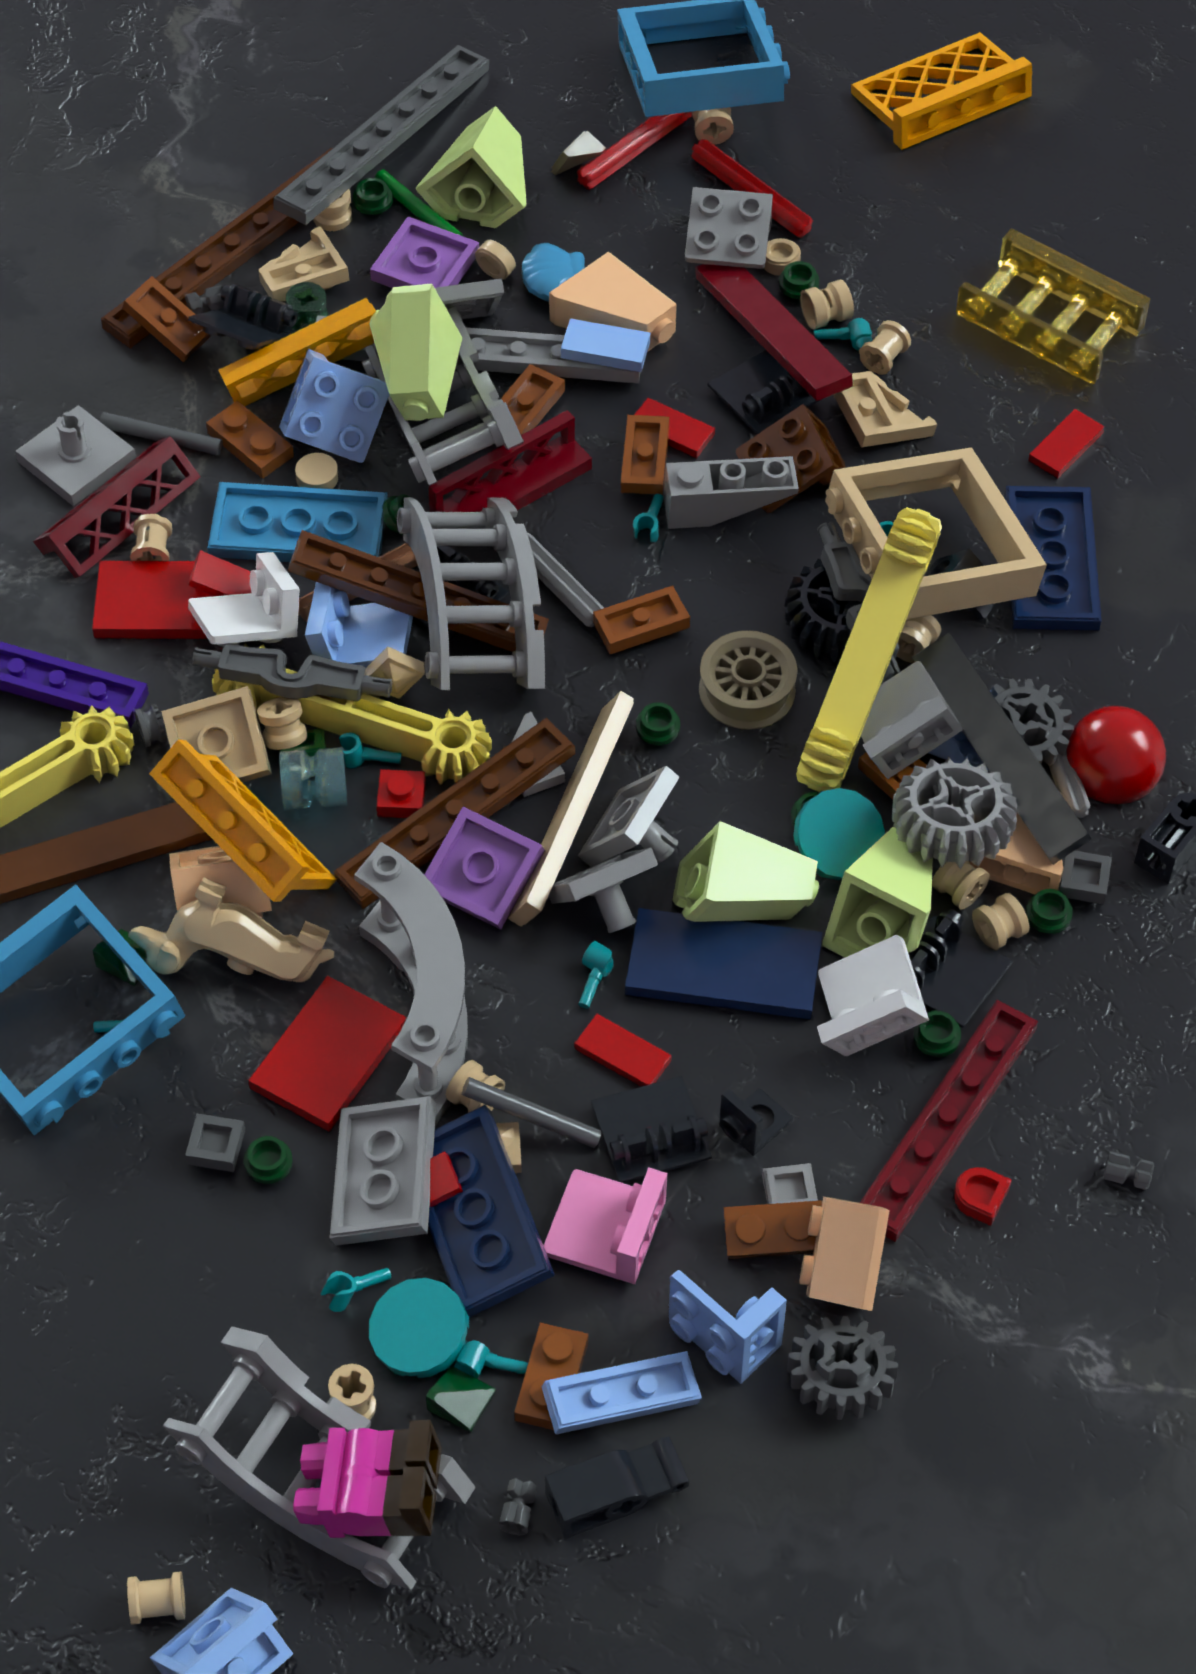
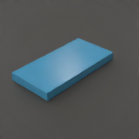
[207,482,388,562]

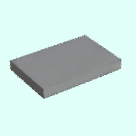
[435,278,504,320]
[330,1096,437,1246]

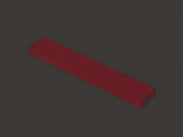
[695,264,853,401]
[860,1000,1038,1242]

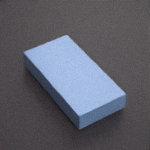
[561,319,651,372]

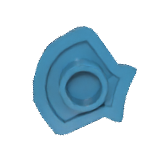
[521,243,585,302]

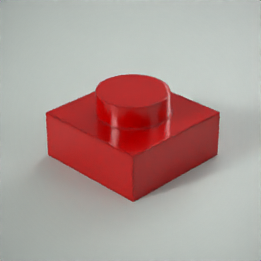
[376,769,426,818]

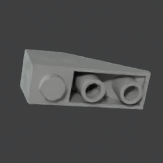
[663,456,799,529]

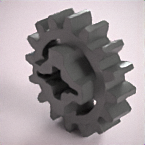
[991,678,1074,766]
[787,1316,898,1420]

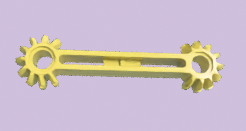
[796,507,942,792]
[212,643,492,785]
[0,705,134,828]

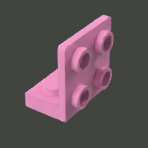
[543,1168,667,1284]

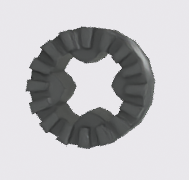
[134,704,167,748]

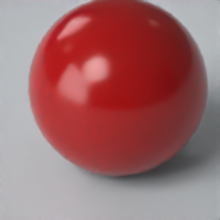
[1066,706,1166,804]

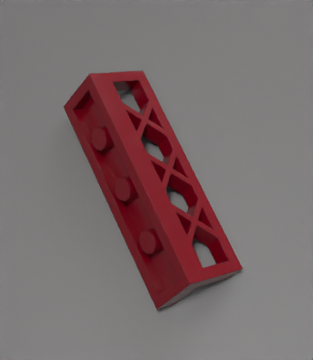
[428,410,592,512]
[33,436,201,578]

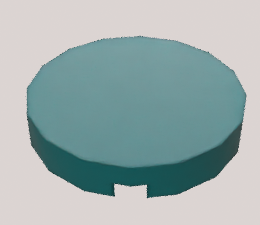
[793,788,885,881]
[369,1278,469,1378]

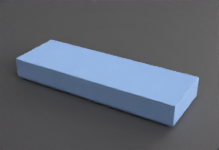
[541,1351,702,1435]

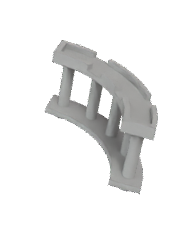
[362,306,524,486]
[397,497,545,690]
[354,842,468,1126]
[163,1327,476,1590]

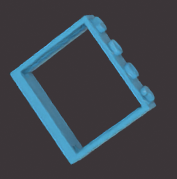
[617,0,790,117]
[0,884,185,1136]

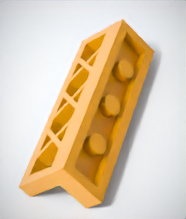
[218,297,376,406]

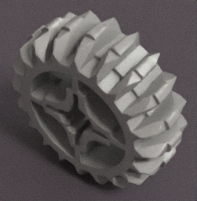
[892,756,1017,870]

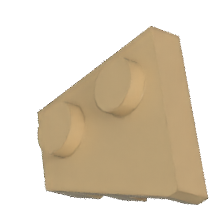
[258,226,350,302]
[834,371,937,447]

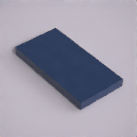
[1004,486,1101,631]
[625,908,823,1019]
[428,1105,555,1317]

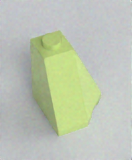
[416,106,527,228]
[369,284,463,421]
[672,821,819,922]
[821,827,933,958]

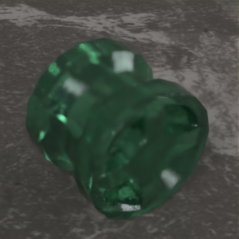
[286,282,328,331]

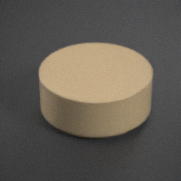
[764,238,801,276]
[475,240,516,280]
[295,453,338,489]

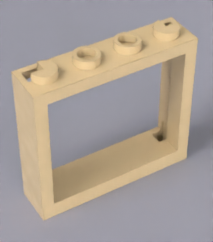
[825,447,1047,619]

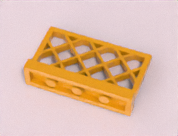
[851,32,1032,150]
[149,739,337,902]

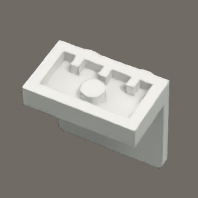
[188,552,300,647]
[817,935,929,1056]

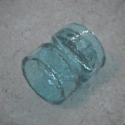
[279,747,347,810]

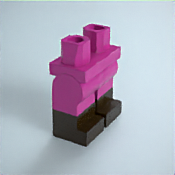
[293,1420,442,1538]

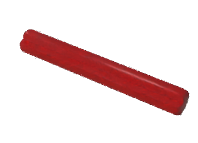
[577,112,693,189]
[692,139,813,238]

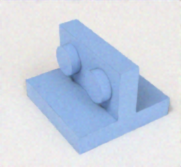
[150,1588,293,1674]

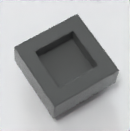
[1059,851,1112,905]
[185,1113,245,1172]

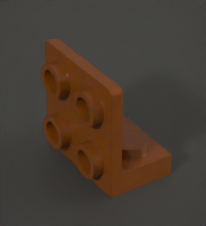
[736,404,846,513]

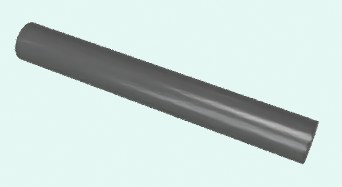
[100,412,223,456]
[462,1077,601,1148]

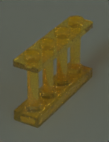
[956,228,1151,384]

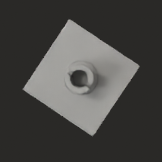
[15,405,136,507]
[578,766,679,867]
[549,848,658,933]

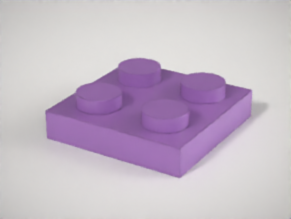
[370,217,479,288]
[424,807,545,930]

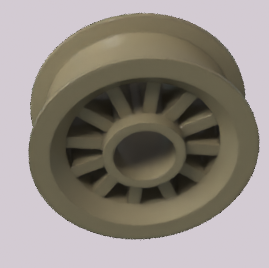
[699,631,798,729]

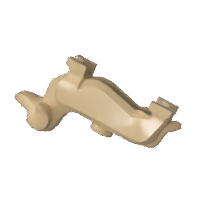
[128,877,334,982]

